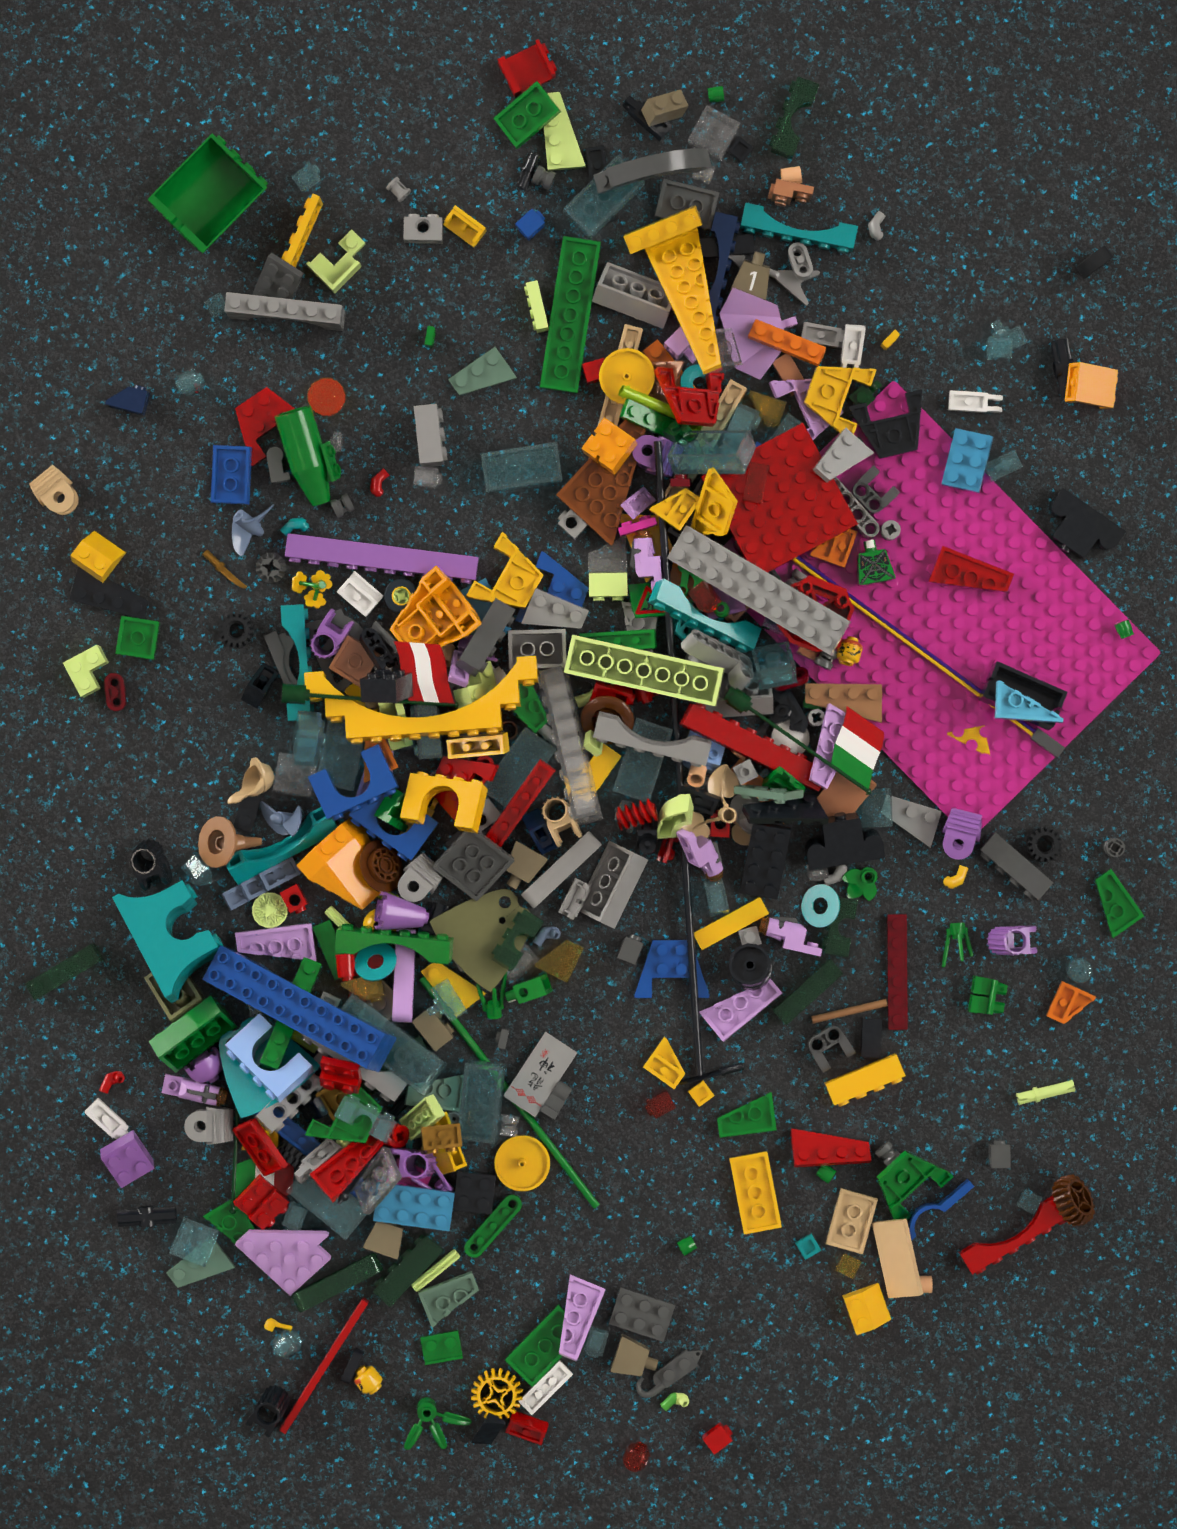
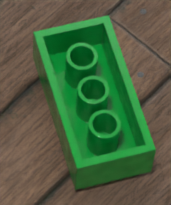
[149,996,237,1073]

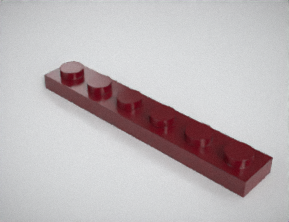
[887,914,908,1030]

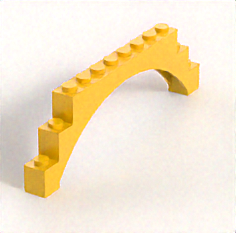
[304,656,539,744]

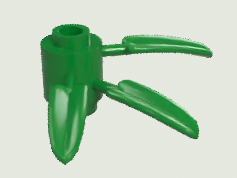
[404,1397,472,1450]

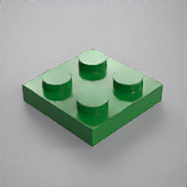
[115,616,160,660]

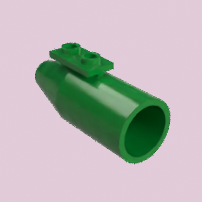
[274,406,341,506]

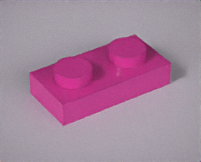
[618,515,657,537]

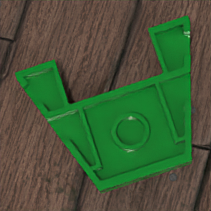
[305,1087,383,1143]
[877,1151,954,1220]

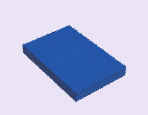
[211,445,252,505]

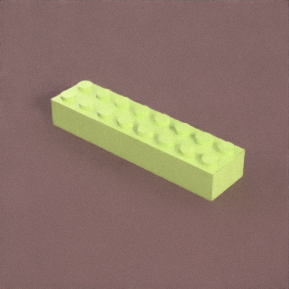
[564,635,725,706]

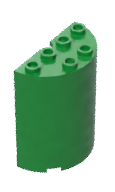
[147,133,268,254]

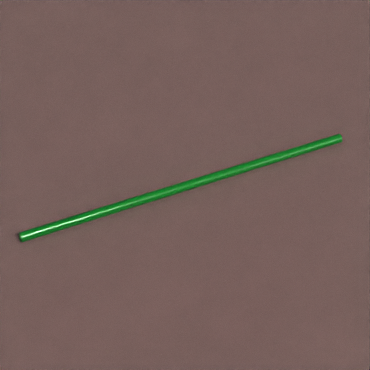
[418,977,600,1209]

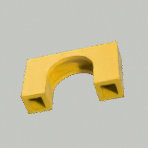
[400,771,488,834]

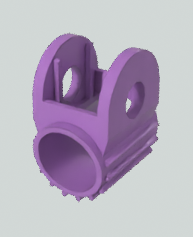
[632,435,682,477]
[310,608,355,659]
[942,808,982,860]
[987,925,1037,956]
[387,1147,438,1180]

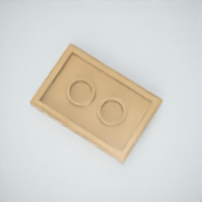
[825,1188,878,1254]

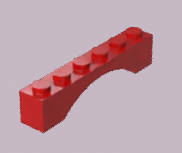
[958,1196,1067,1275]

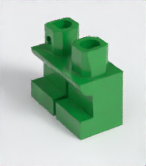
[374,789,408,833]
[968,975,1008,1015]

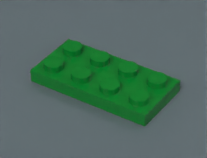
[505,1304,565,1387]

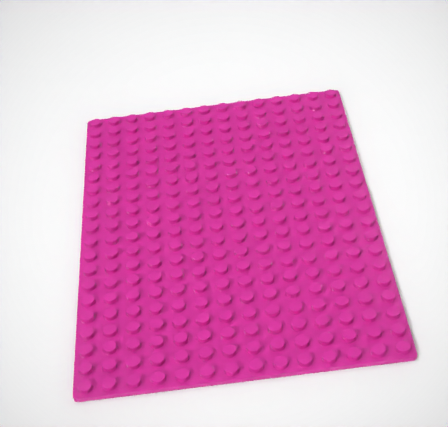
[723,381,1160,829]

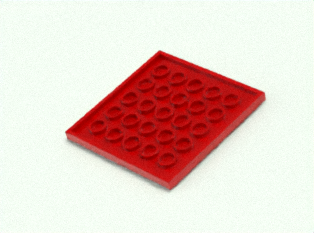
[701,423,858,572]

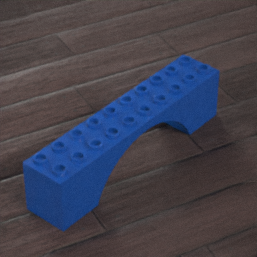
[202,945,397,1072]

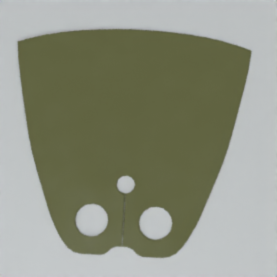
[430,889,534,992]

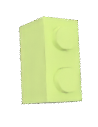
[589,573,628,601]

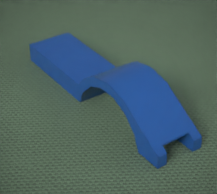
[908,1179,974,1241]

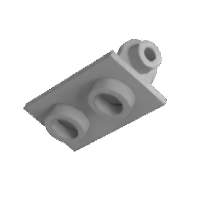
[558,878,591,920]

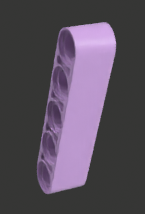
[392,929,416,1023]

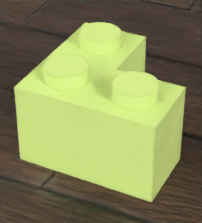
[63,645,109,698]
[453,661,497,709]

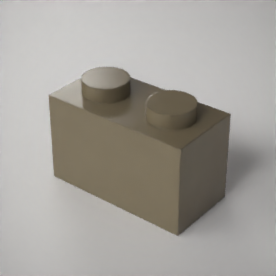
[641,89,689,127]
[412,1006,454,1052]

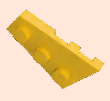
[421,963,486,1017]

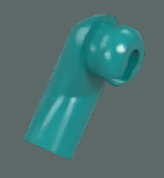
[280,518,309,537]

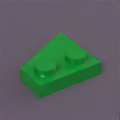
[762,766,805,792]

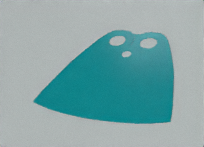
[219,1017,320,1118]

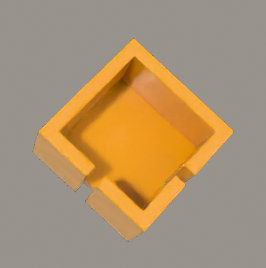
[581,417,638,475]

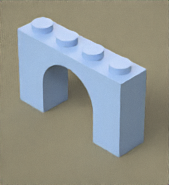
[225,1013,314,1103]

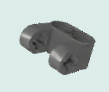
[851,465,901,514]
[808,1025,856,1073]

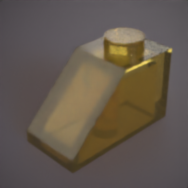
[748,390,787,428]
[341,977,386,1003]

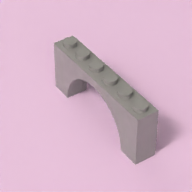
[224,292,345,331]

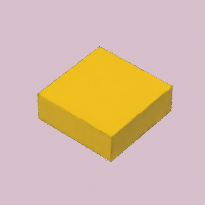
[880,330,900,350]
[688,1080,715,1107]

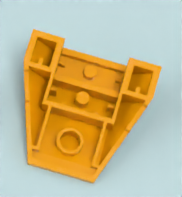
[390,566,482,647]
[296,817,381,910]

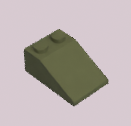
[144,972,206,1023]

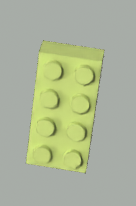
[524,280,549,333]
[399,1094,445,1140]

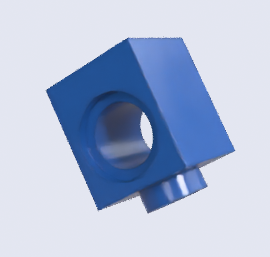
[515,209,545,241]

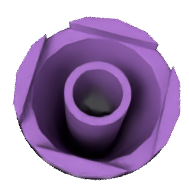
[374,891,429,930]

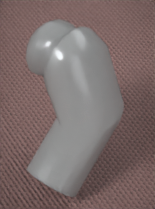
[868,211,886,241]
[823,865,847,885]

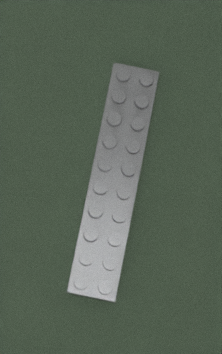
[667,525,851,655]

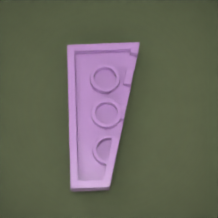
[235,923,317,961]
[699,978,783,1042]

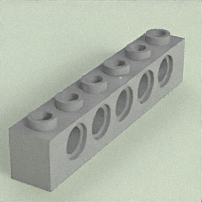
[254,1052,328,1134]

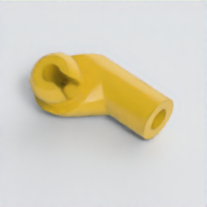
[943,865,969,889]

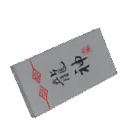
[503,1032,577,1117]

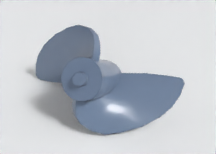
[232,504,274,556]
[260,801,302,836]

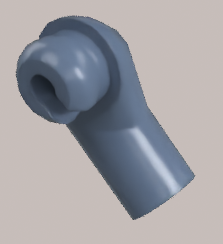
[533,926,561,946]

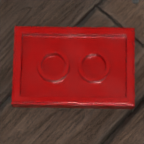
[232,1118,288,1176]

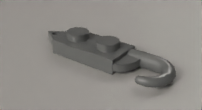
[636,1349,703,1398]

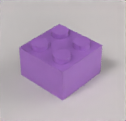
[100,1130,154,1188]

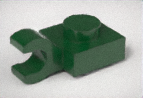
[848,380,882,406]
[663,420,695,443]

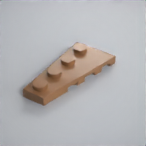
[805,683,882,723]

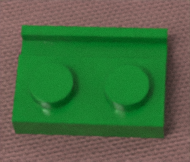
[420,1330,463,1365]

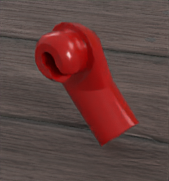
[370,468,390,497]
[99,1071,125,1094]

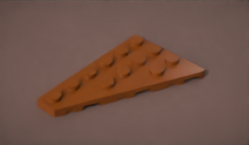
[556,420,646,546]

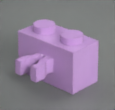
[664,326,696,364]

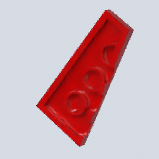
[928,546,1014,592]
[790,1128,871,1167]
[310,1130,384,1203]

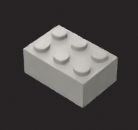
[414,404,448,468]
[508,629,567,670]

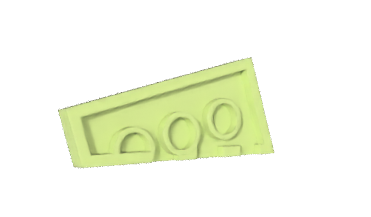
[544,92,586,171]

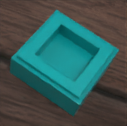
[795,1233,821,1260]

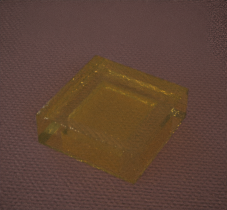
[836,1253,861,1279]

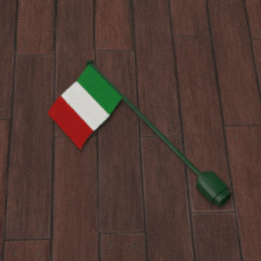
[723,686,884,795]
[229,1108,294,1214]

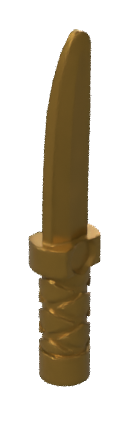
[202,549,247,589]

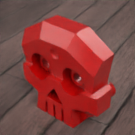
[776,575,854,653]

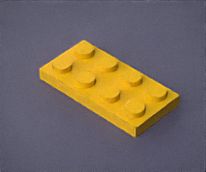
[281,194,323,268]
[729,1151,782,1235]

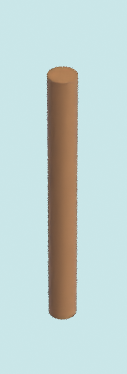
[811,999,888,1024]

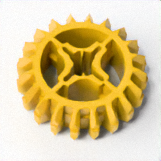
[471,1368,523,1419]

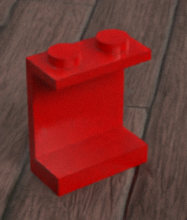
[497,39,557,97]

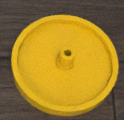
[599,348,655,404]
[494,1135,550,1191]

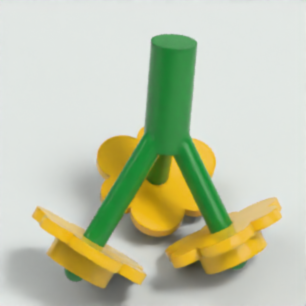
[292,570,332,609]

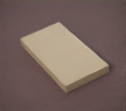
[872,1218,923,1298]

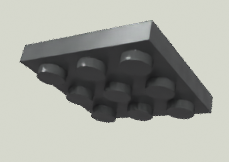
[433,830,515,901]

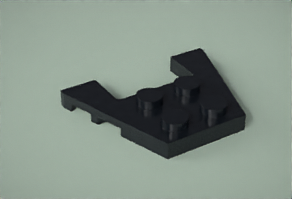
[849,389,923,459]

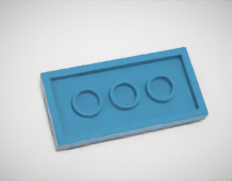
[373,1182,455,1231]

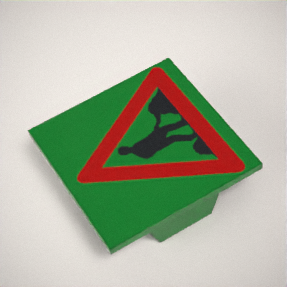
[627,583,665,618]

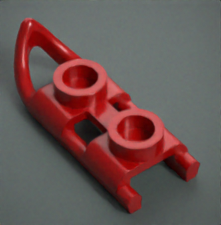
[656,837,679,863]

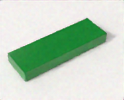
[312,920,345,980]

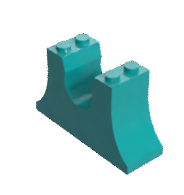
[112,880,224,1003]

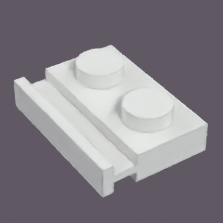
[337,571,384,617]

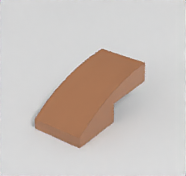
[772,354,804,396]

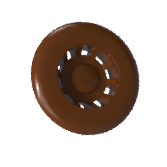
[580,696,634,744]
[360,840,403,893]

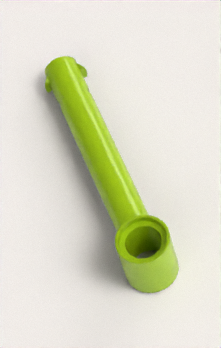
[618,385,702,433]

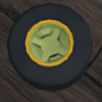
[384,579,417,614]

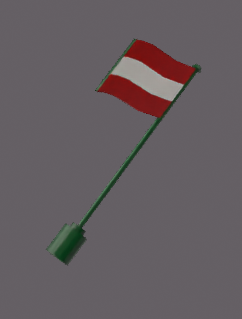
[281,641,459,709]

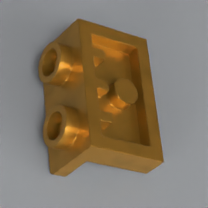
[421,1123,462,1154]

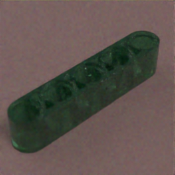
[291,1252,383,1313]

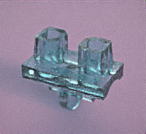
[985,450,1023,482]

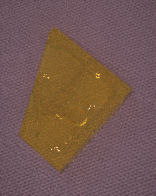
[534,940,584,982]

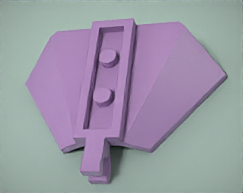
[719,288,798,380]

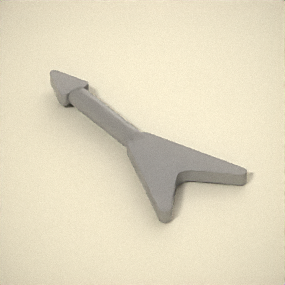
[729,255,820,306]

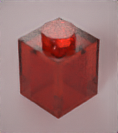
[688,581,722,613]
[645,1089,676,1119]

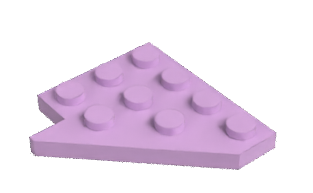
[235,1229,331,1296]

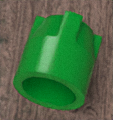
[708,86,724,103]
[1114,619,1134,639]
[816,1165,836,1184]
[677,1236,697,1256]

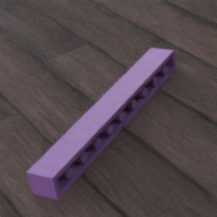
[285,533,479,584]

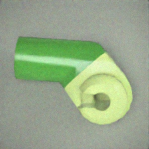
[660,1392,689,1411]

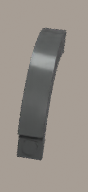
[593,148,712,194]

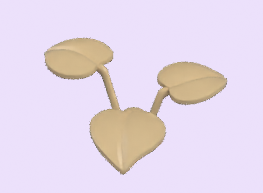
[677,764,750,845]

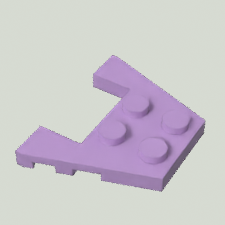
[769,379,844,440]

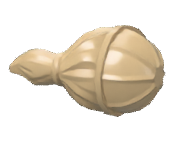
[227,757,275,804]

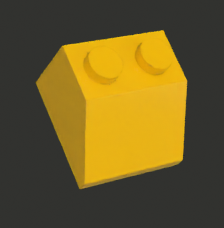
[70,531,126,583]
[842,1283,891,1335]

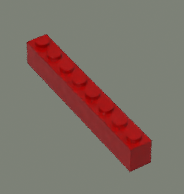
[679,702,821,792]

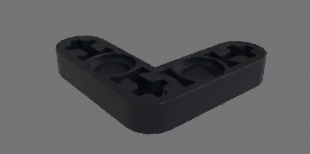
[359,628,400,672]

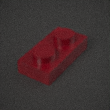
[670,474,692,487]

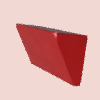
[505,1411,549,1445]

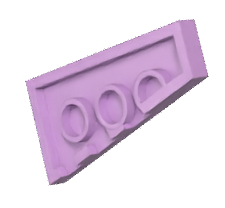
[809,703,845,790]
[559,1275,606,1362]

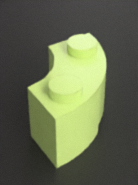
[657,794,694,839]

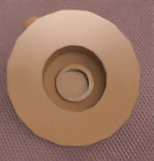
[198,816,262,868]

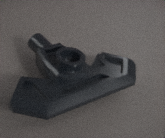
[762,688,808,733]

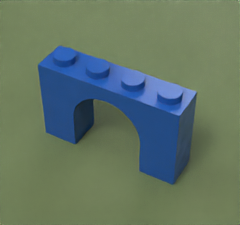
[308,744,399,821]
[349,794,439,861]

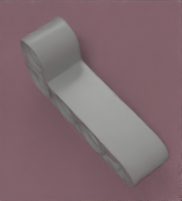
[681,629,754,690]

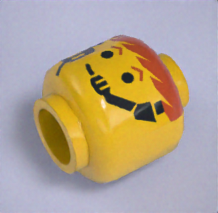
[836,636,863,666]
[354,1365,382,1395]

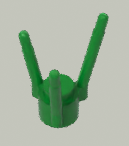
[942,923,974,968]
[476,972,507,1019]

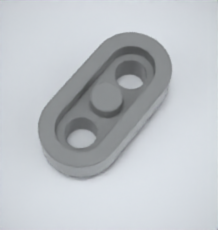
[788,242,813,280]

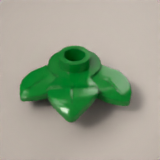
[842,867,878,901]

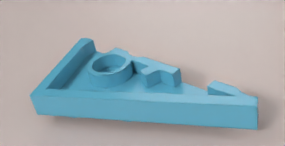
[995,681,1064,723]

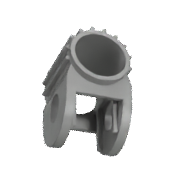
[398,853,444,902]
[184,1106,233,1145]

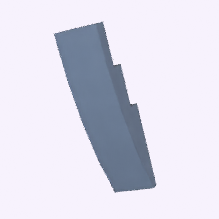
[221,857,301,911]

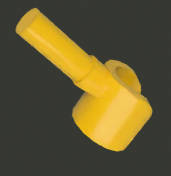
[264,1318,292,1332]

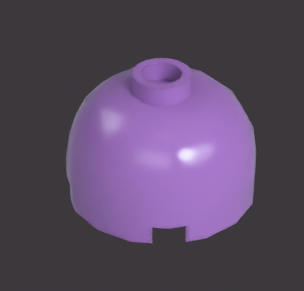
[184,1047,223,1083]

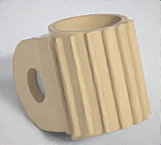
[29,465,78,515]
[541,796,583,847]

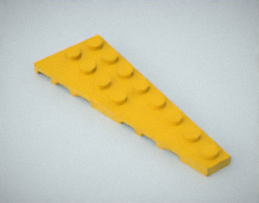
[645,227,721,374]

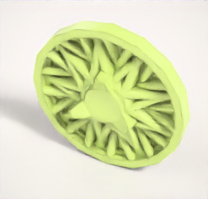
[252,893,288,928]

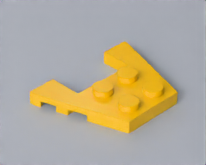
[804,366,876,434]
[466,532,543,609]

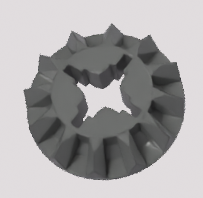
[256,553,286,583]

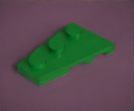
[717,1092,777,1138]
[203,1199,257,1244]

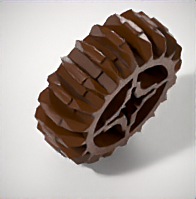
[1052,1174,1095,1227]

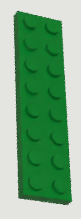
[540,236,601,394]

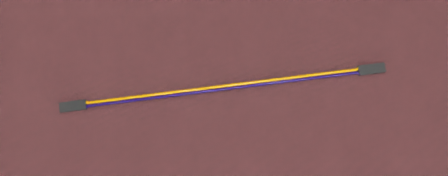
[792,556,1065,758]

